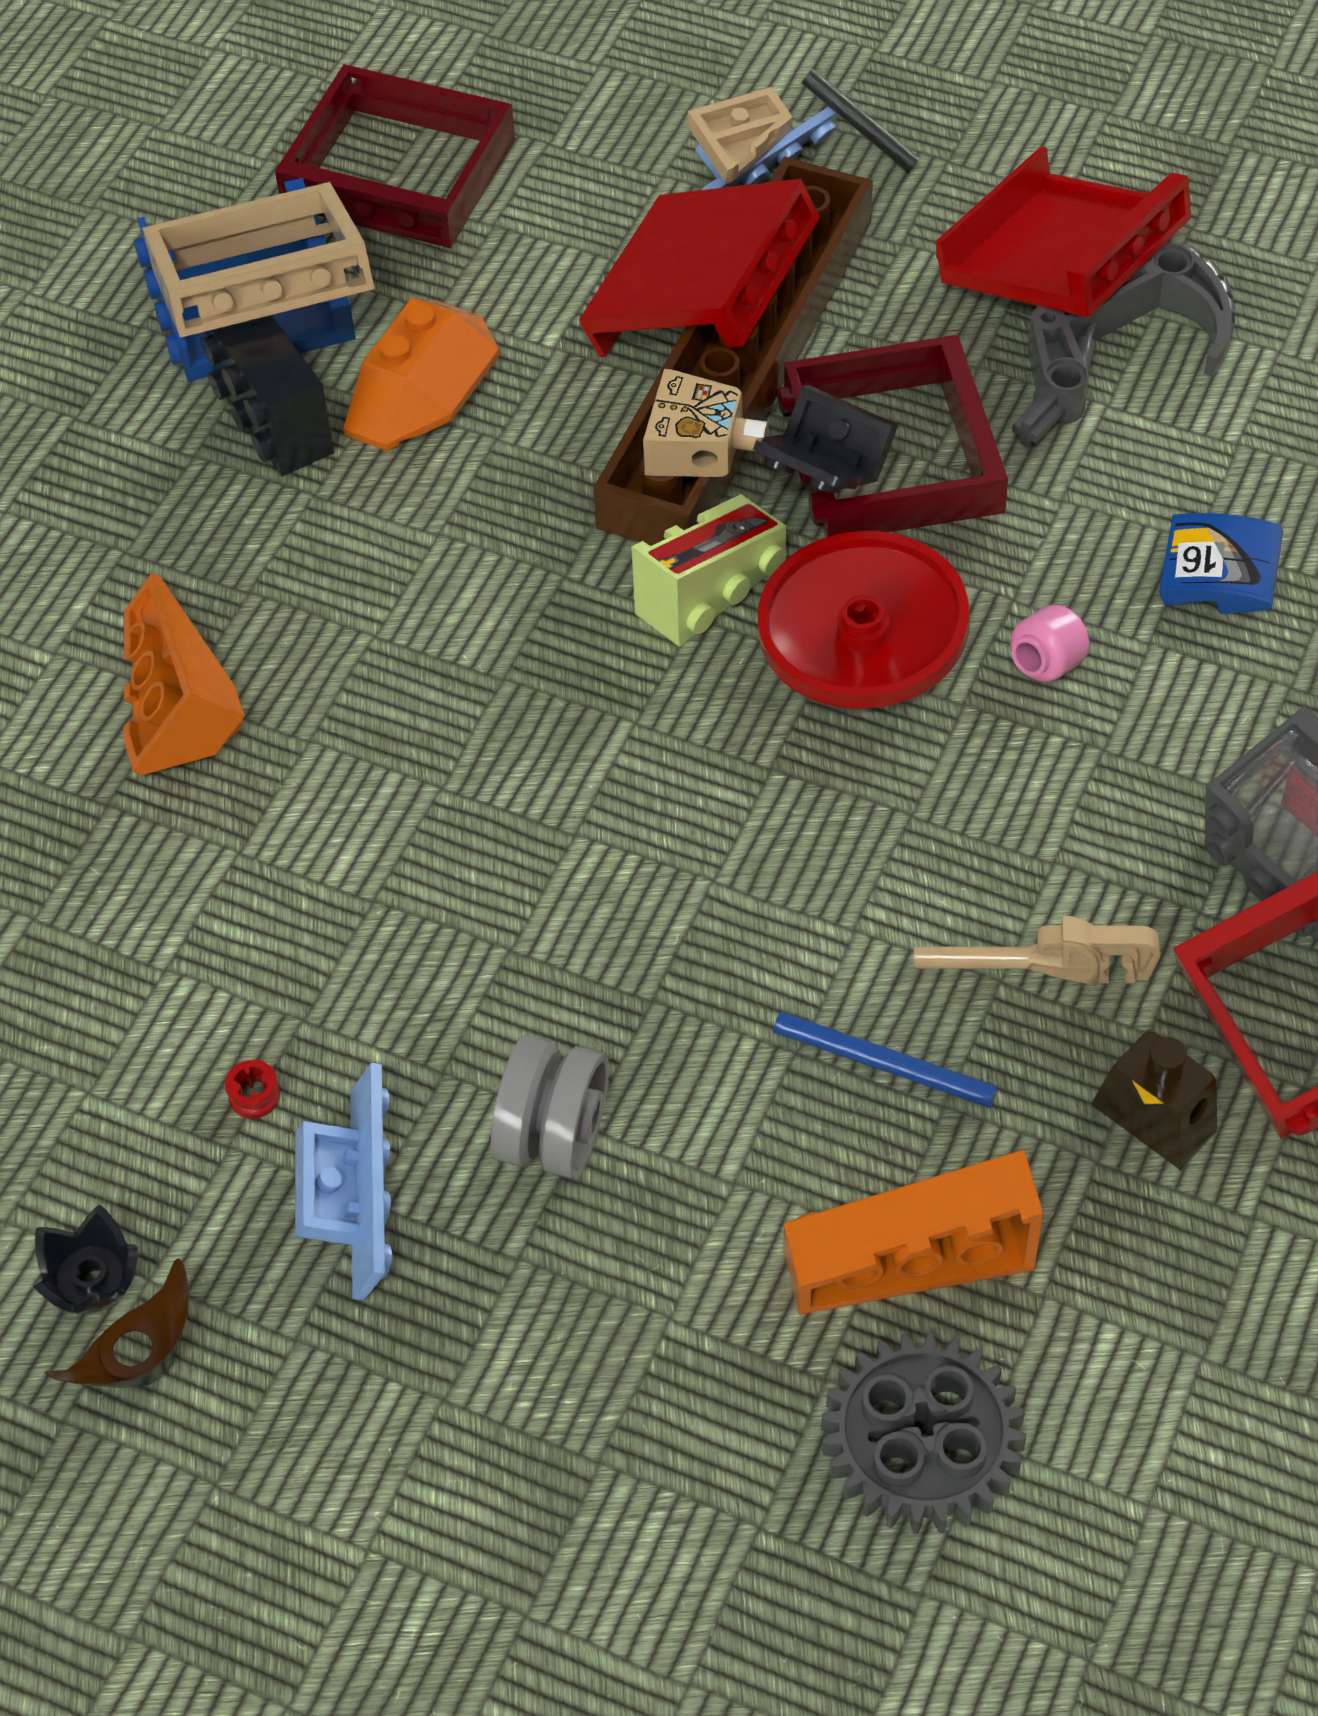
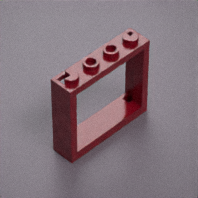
[275,64,515,249]
[776,335,1008,538]

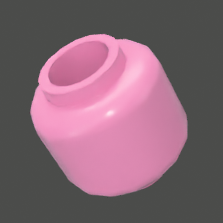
[1010,605,1090,682]

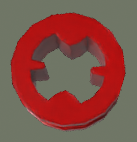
[225,1059,280,1119]

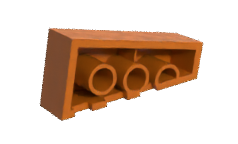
[783,1149,1044,1315]

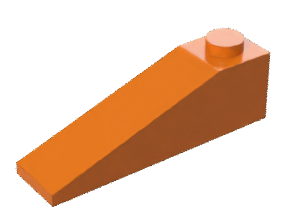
[124,573,245,775]

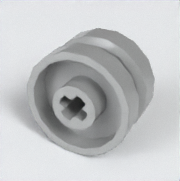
[490,1034,609,1180]

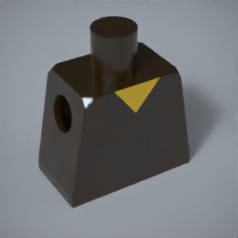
[1092,1031,1217,1170]

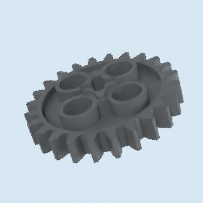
[821,1333,1027,1534]

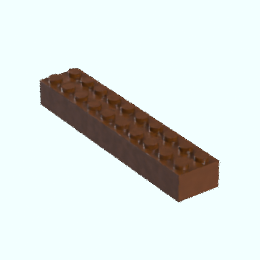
[593,157,873,546]

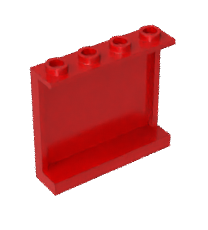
[935,146,1191,317]
[579,179,820,357]

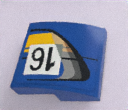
[1159,513,1283,614]

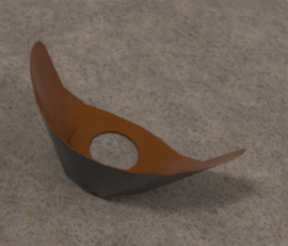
[44,1258,189,1388]

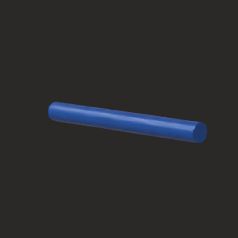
[773,1011,998,1108]

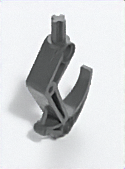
[1012,243,1235,446]

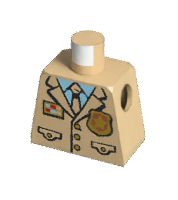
[643,369,769,477]

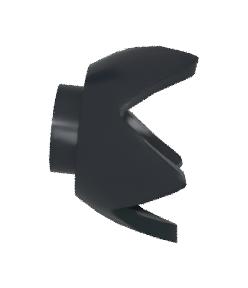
[33,1205,138,1314]

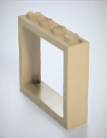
[142,182,374,338]

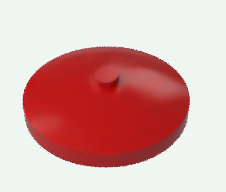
[757,531,970,709]

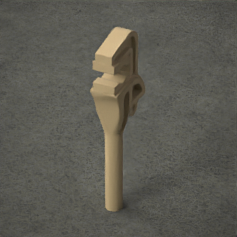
[914,916,1160,986]

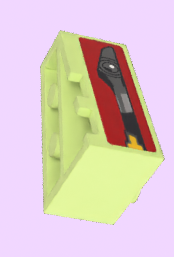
[631,494,787,647]

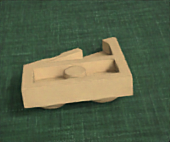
[687,87,792,184]

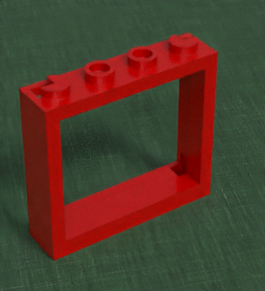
[1173,871,1318,1139]

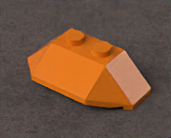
[343,298,500,451]

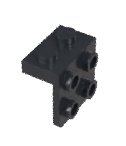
[753,385,899,494]

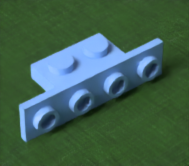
[295,1063,392,1301]

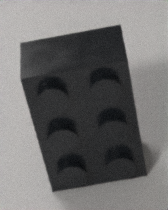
[200,315,334,477]

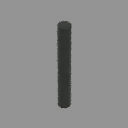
[801,68,920,173]

